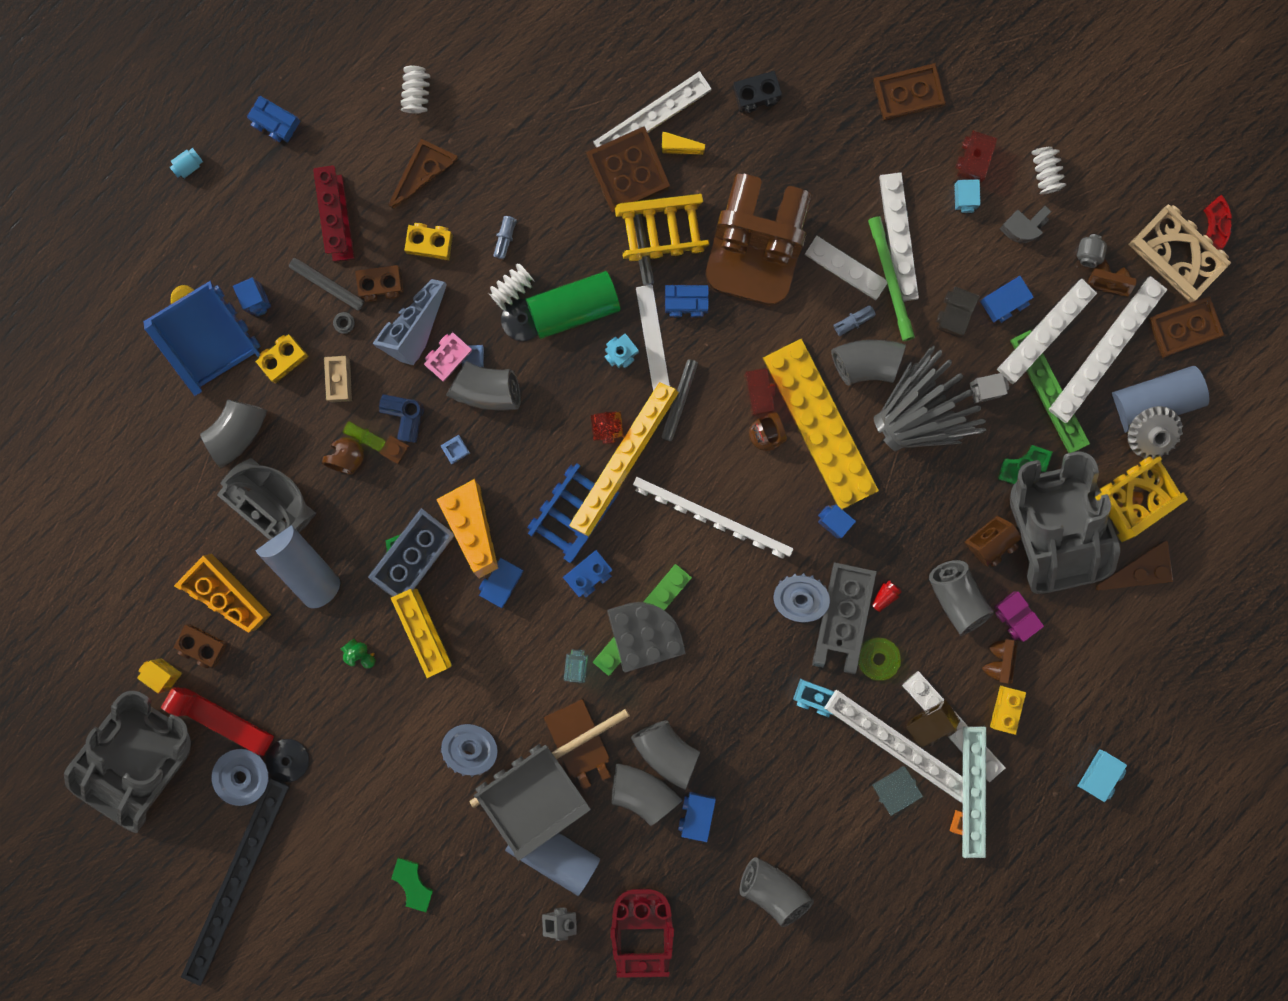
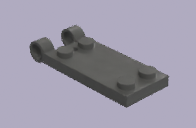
[812,563,877,675]

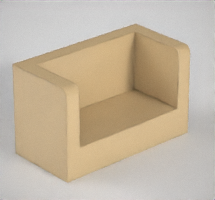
[324,356,352,402]

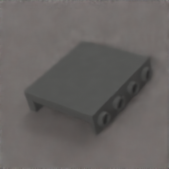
[473,744,591,861]

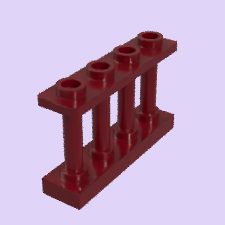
[313,165,355,262]

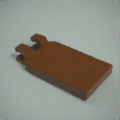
[543,699,611,790]

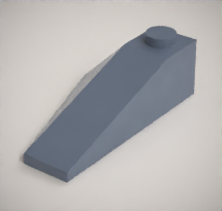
[373,279,447,365]

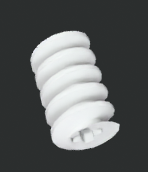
[401,66,430,114]
[1032,147,1066,194]
[488,264,534,311]

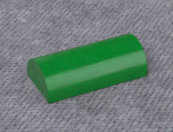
[525,271,620,339]

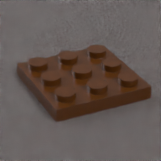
[585,126,670,212]

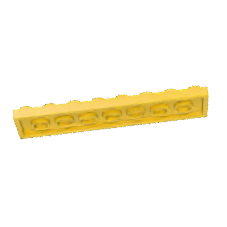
[763,339,879,509]

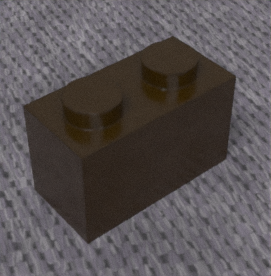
[906,700,961,748]

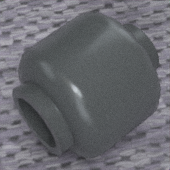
[1077,234,1108,268]

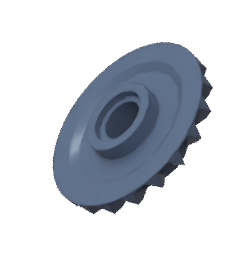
[774,573,830,622]
[441,724,497,777]
[212,749,269,806]

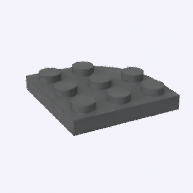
[607,602,686,672]

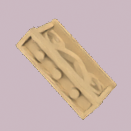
[1128,204,1231,303]

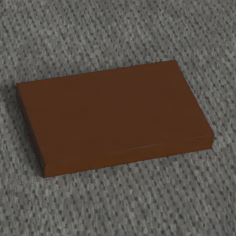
[873,63,946,121]
[1148,296,1225,358]

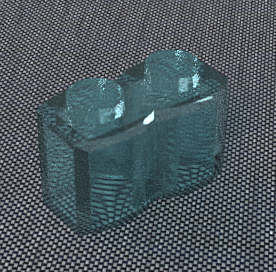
[563,649,588,683]

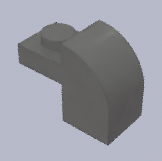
[999,206,1051,243]

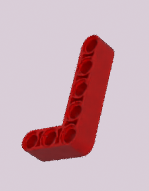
[161,687,274,756]

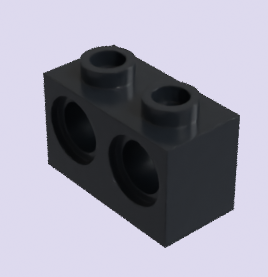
[733,71,782,113]

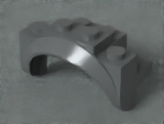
[217,458,316,540]

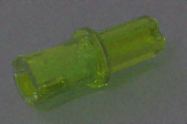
[343,421,385,451]

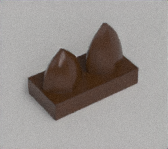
[1088,260,1136,297]
[982,639,1019,684]

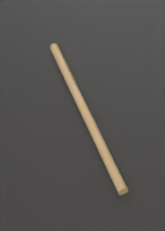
[470,709,630,808]

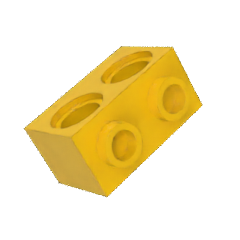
[404,223,453,260]
[255,334,309,383]
[137,658,182,693]
[990,686,1026,735]

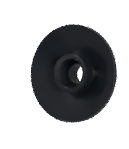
[501,299,538,341]
[266,739,309,782]

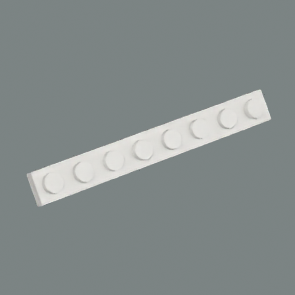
[1049,276,1167,423]
[633,477,793,558]
[824,690,963,803]

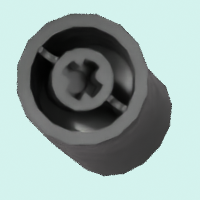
[831,340,906,386]
[446,361,521,410]
[200,399,267,469]
[929,560,994,636]
[631,720,700,790]
[612,764,682,826]
[740,857,814,927]

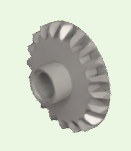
[1128,406,1183,459]

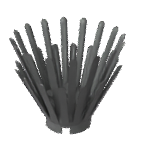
[874,346,987,452]

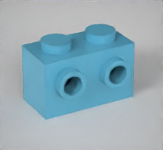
[793,679,835,717]
[1078,749,1127,802]

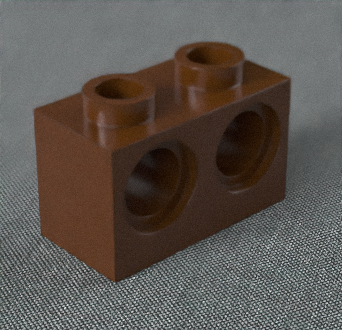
[355,265,404,302]
[173,624,228,669]

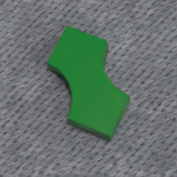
[998,445,1053,485]
[391,857,433,912]

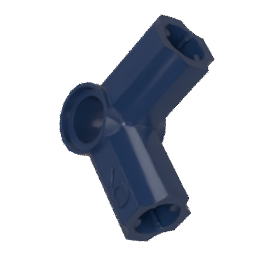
[379,394,424,443]

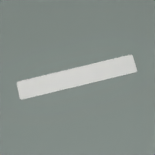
[636,285,670,391]

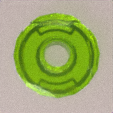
[858,638,901,680]

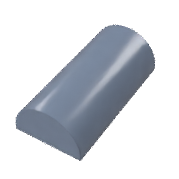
[1112,366,1209,433]
[368,508,455,597]
[256,525,340,608]
[505,833,600,896]

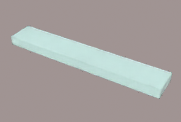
[963,727,986,858]

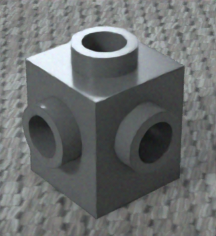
[542,908,577,941]

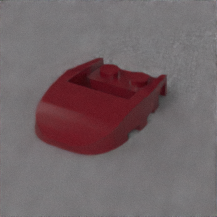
[610,889,674,978]

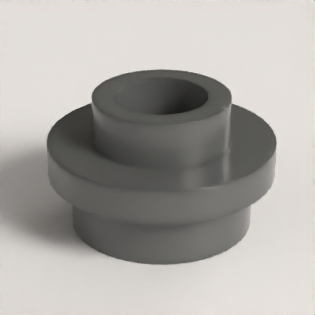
[333,312,355,334]

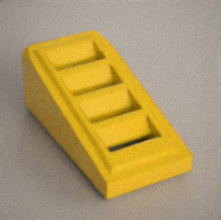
[662,132,705,154]

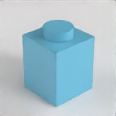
[955,180,980,213]

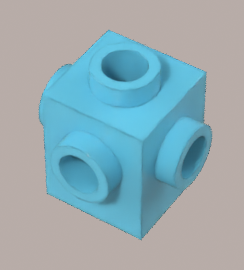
[605,334,639,368]

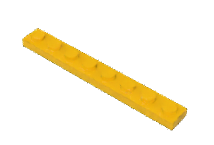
[569,382,679,537]

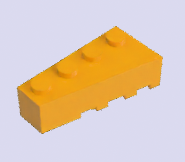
[437,479,498,579]
[174,554,271,633]

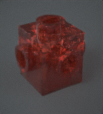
[591,412,624,444]

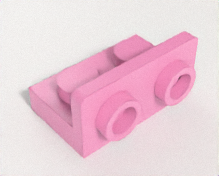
[424,332,472,382]

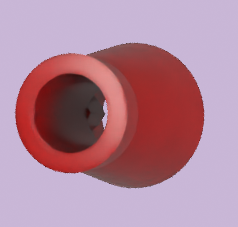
[871,580,902,612]

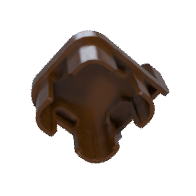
[706,174,812,305]

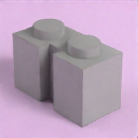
[970,373,1009,404]

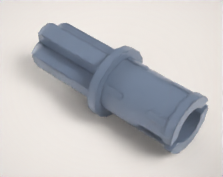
[494,216,517,259]
[833,306,876,337]

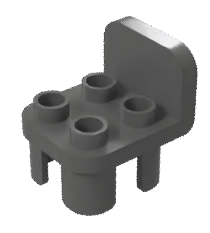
[1010,452,1120,594]
[64,691,191,833]

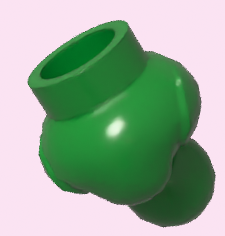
[340,638,375,669]

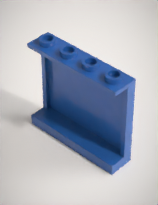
[143,281,261,396]

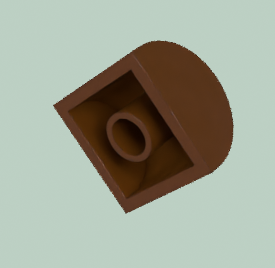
[964,516,1022,567]

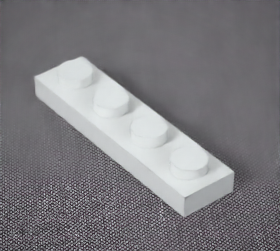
[805,236,887,300]

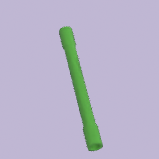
[868,217,915,341]

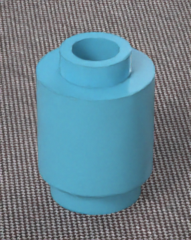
[170,148,203,178]

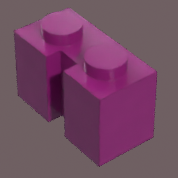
[994,591,1044,642]

